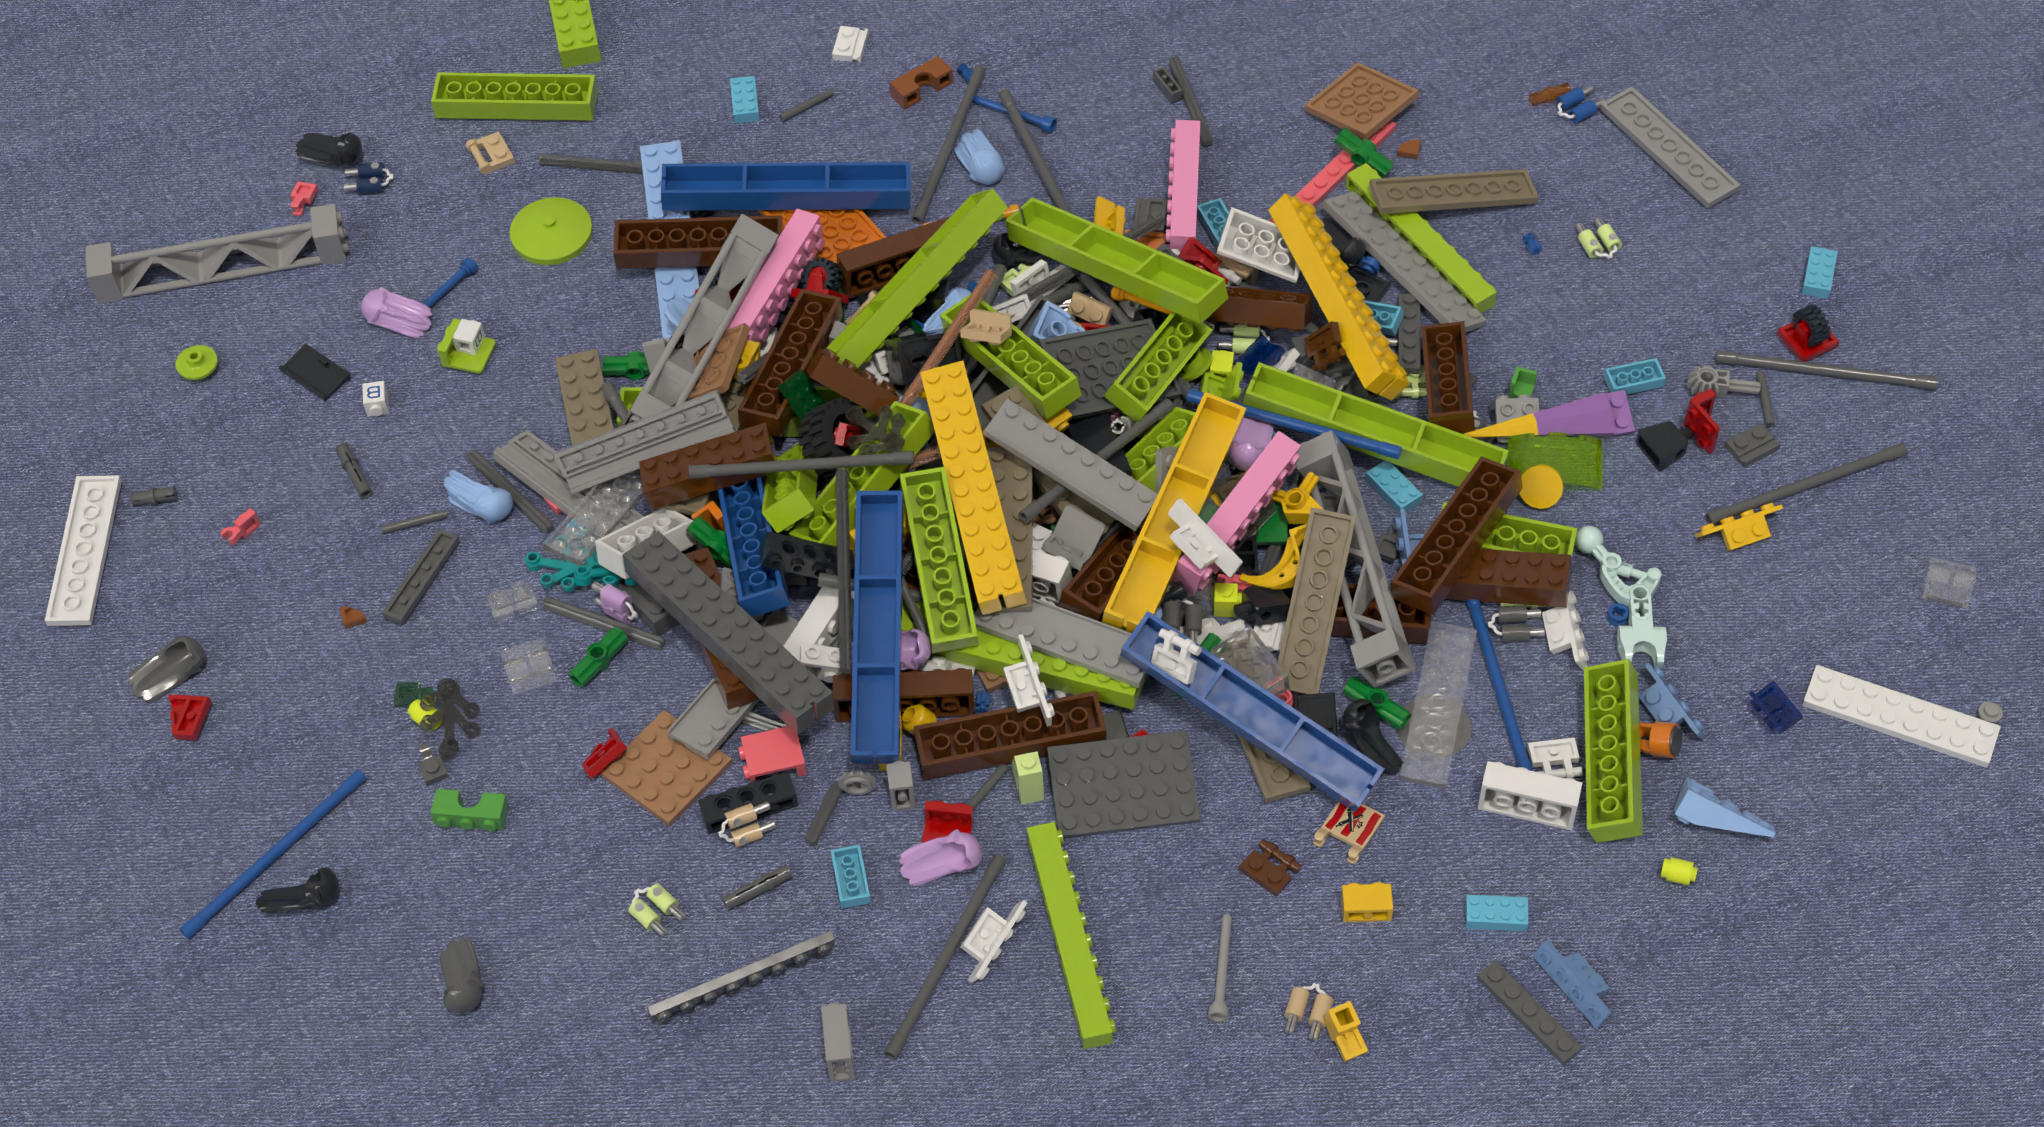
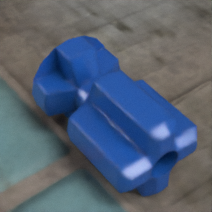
[957,63,973,83]
[1523,233,1542,255]
[975,690,990,714]

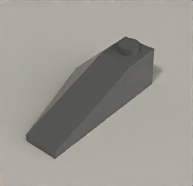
[612,574,680,636]

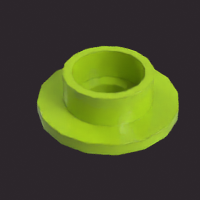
[175,345,218,380]
[1178,348,1213,382]

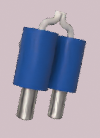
[1556,86,1605,123]

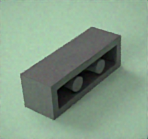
[1153,66,1183,103]

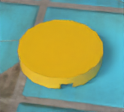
[1519,464,1564,509]

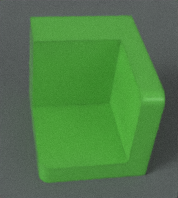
[1509,366,1537,399]

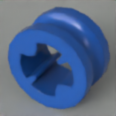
[1607,603,1629,627]

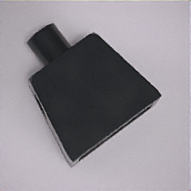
[1636,421,1693,472]
[1234,585,1291,626]

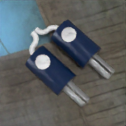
[343,162,393,194]

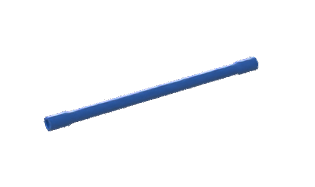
[1187,389,1402,459]
[1466,599,1533,771]
[179,769,367,939]

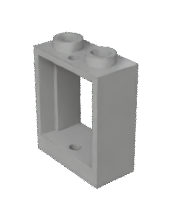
[821,1003,855,1082]

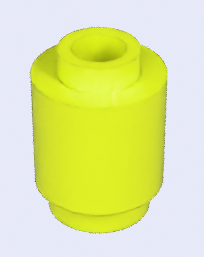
[408,699,442,731]
[1660,857,1698,886]

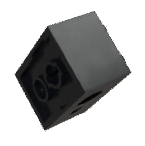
[884,328,961,386]

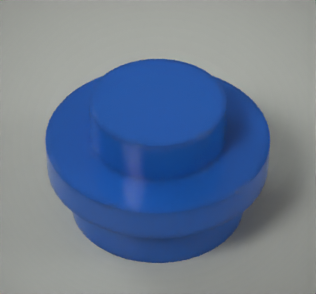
[1360,256,1380,274]

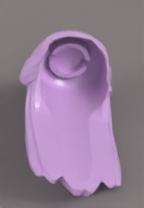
[361,287,432,338]
[1228,416,1273,471]
[851,629,931,670]
[899,829,982,886]

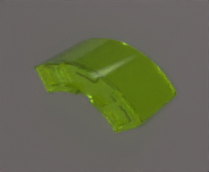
[1508,432,1602,490]

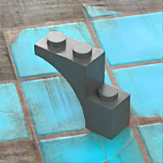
[1291,333,1357,386]

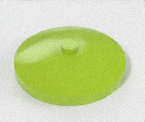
[510,197,593,265]

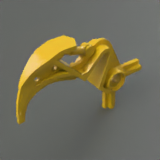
[1239,472,1324,589]

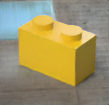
[1341,882,1393,922]

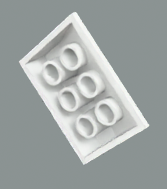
[1216,207,1300,283]

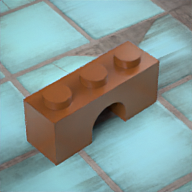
[890,56,953,110]

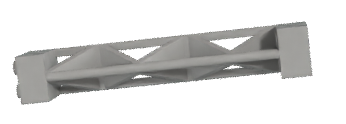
[86,203,349,304]
[620,214,779,427]
[1296,430,1416,688]

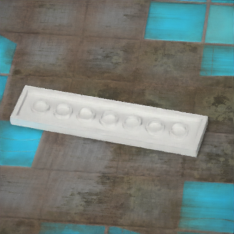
[45,475,122,626]
[1802,665,2001,768]

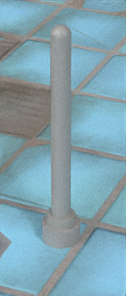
[1208,914,1232,1022]

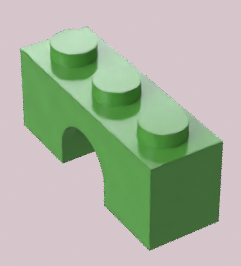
[430,789,509,831]

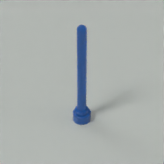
[972,95,1057,133]
[422,257,479,308]

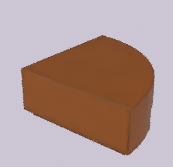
[1397,139,1421,159]
[339,606,367,629]

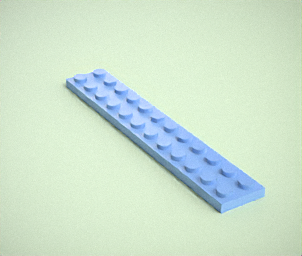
[640,140,699,339]

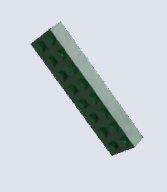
[777,369,849,454]

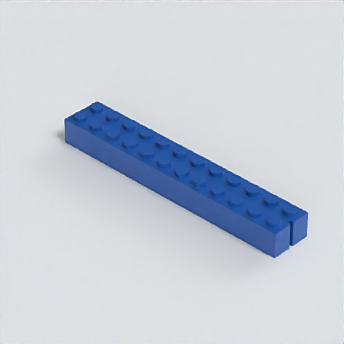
[661,162,911,211]
[851,491,904,764]
[1120,611,1385,813]

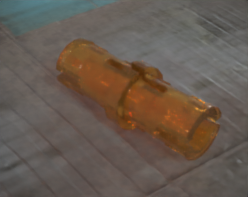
[1529,82,1571,106]

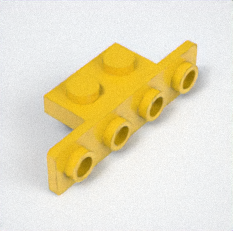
[1093,196,1126,235]
[1694,502,1783,551]

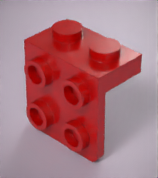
[1178,237,1229,285]
[1683,389,1720,454]
[921,800,974,843]

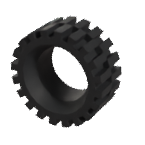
[798,397,874,480]

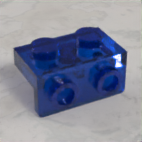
[1233,335,1285,380]
[1749,680,1804,734]

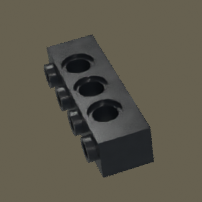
[759,531,855,579]
[698,772,798,835]

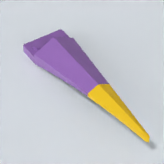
[1464,390,1635,438]

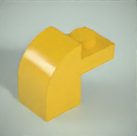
[1325,1001,1368,1063]

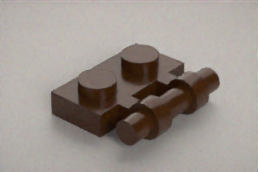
[1304,321,1346,373]
[1239,839,1302,897]

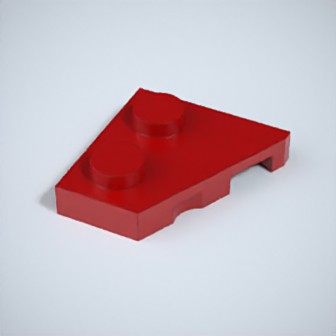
[168,694,212,740]
[581,727,627,778]

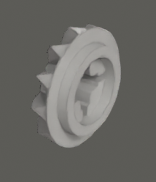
[839,770,876,795]

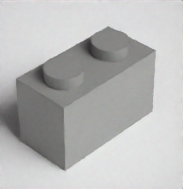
[886,761,916,811]

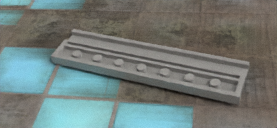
[553,390,736,494]
[983,399,1158,532]
[493,430,644,539]
[974,598,1147,688]
[668,609,799,760]

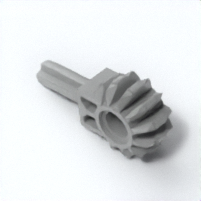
[1687,364,1761,398]

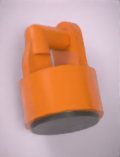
[1639,721,1682,758]

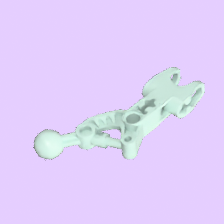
[1575,526,1667,668]

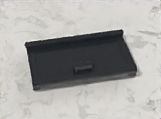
[279,344,351,402]
[1293,692,1338,737]

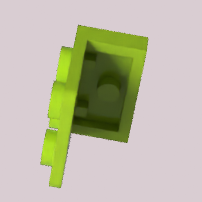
[437,318,496,374]
[1197,362,1244,408]

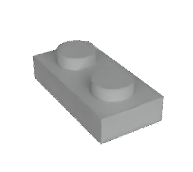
[1155,446,1177,494]

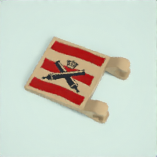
[1313,802,1385,865]

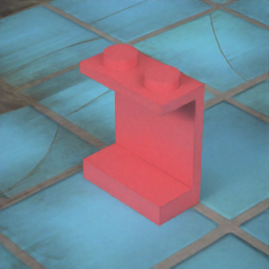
[738,726,807,782]

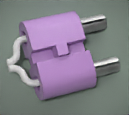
[592,582,638,624]

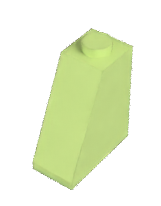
[1011,752,1044,805]

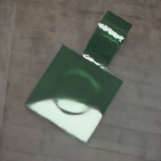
[393,682,437,707]

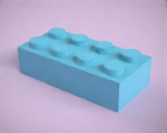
[730,76,760,123]
[1197,198,1229,248]
[1802,246,1838,299]
[1364,300,1404,336]
[1604,358,1666,395]
[1365,461,1423,513]
[831,845,871,909]
[1465,895,1528,931]

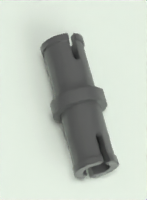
[130,486,178,506]

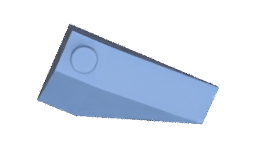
[1027,300,1085,343]
[1674,777,1776,837]

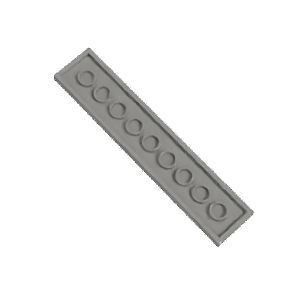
[1322,191,1487,332]

